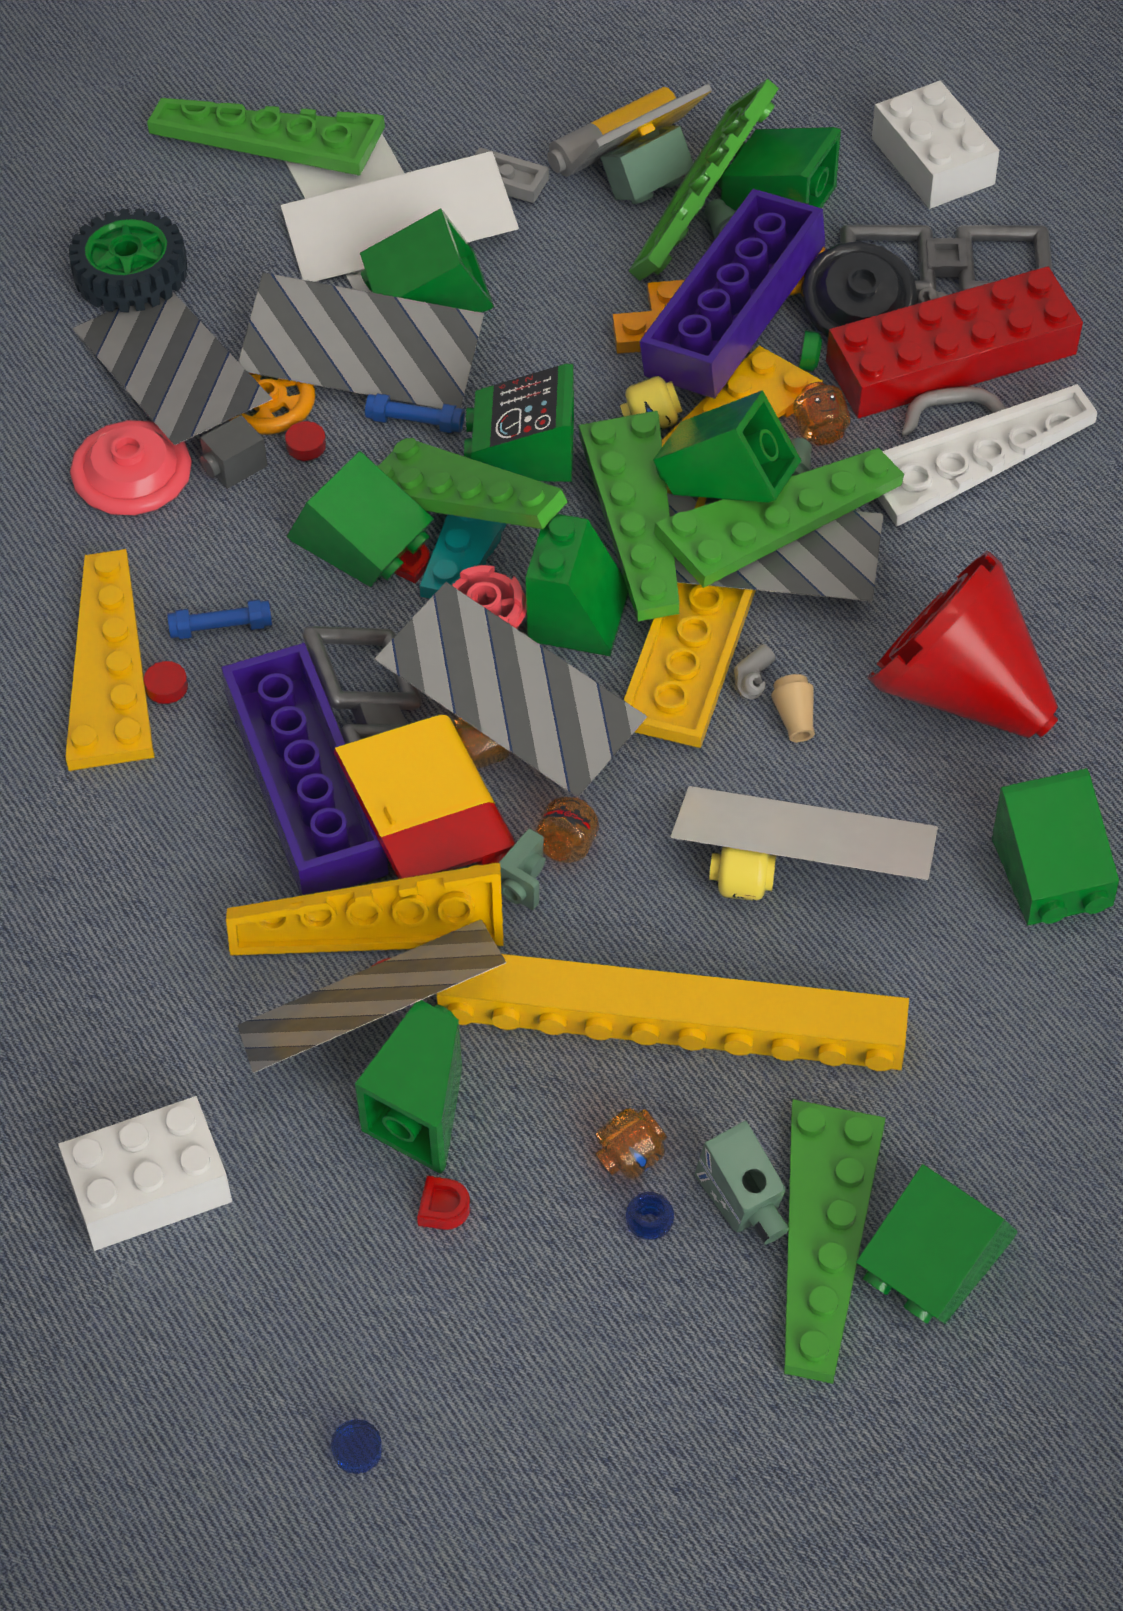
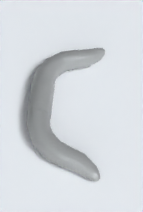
[902,386,1006,436]

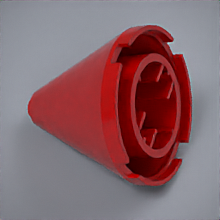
[867,551,1058,738]

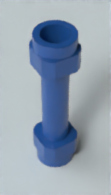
[365,393,465,434]
[167,599,272,639]

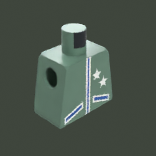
[694,1120,789,1245]

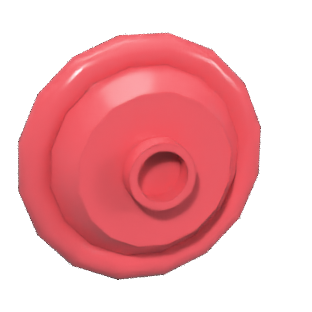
[70,420,192,516]

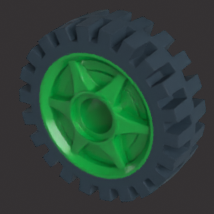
[69,209,188,312]

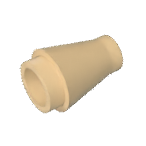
[771,674,815,742]

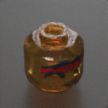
[535,797,599,863]

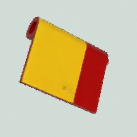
[334,715,516,879]

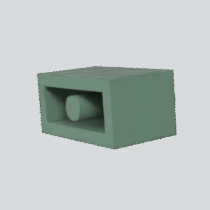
[600,126,693,204]

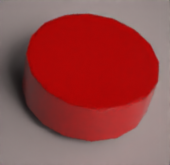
[285,421,326,461]
[144,661,188,704]

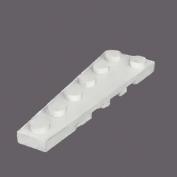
[878,384,1097,526]

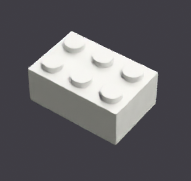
[872,81,1000,209]
[58,1096,232,1251]

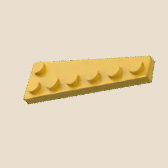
[662,346,823,494]
[66,549,154,771]
[226,863,504,955]

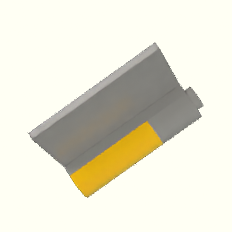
[547,83,712,177]

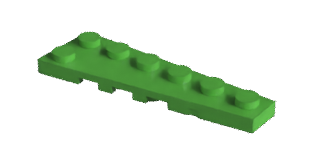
[629,78,779,281]
[784,1099,886,1384]

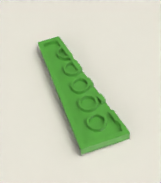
[147,98,385,176]
[579,411,679,622]
[377,438,568,529]
[654,448,904,588]

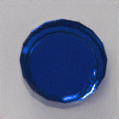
[331,1419,383,1474]

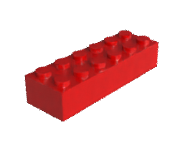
[826,266,1083,419]

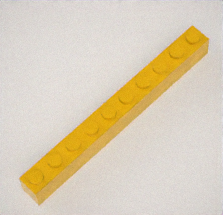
[437,954,909,1071]

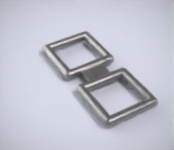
[840,225,1053,293]
[302,626,422,744]

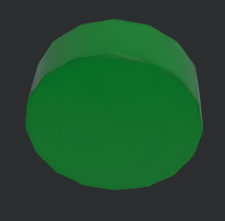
[798,330,822,372]

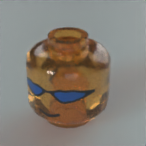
[594,1107,668,1179]

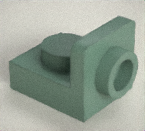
[499,828,546,910]

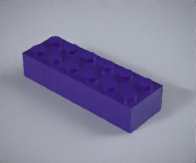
[640,189,825,399]
[221,643,389,896]

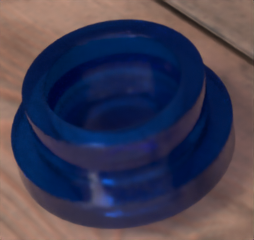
[626,1192,674,1240]

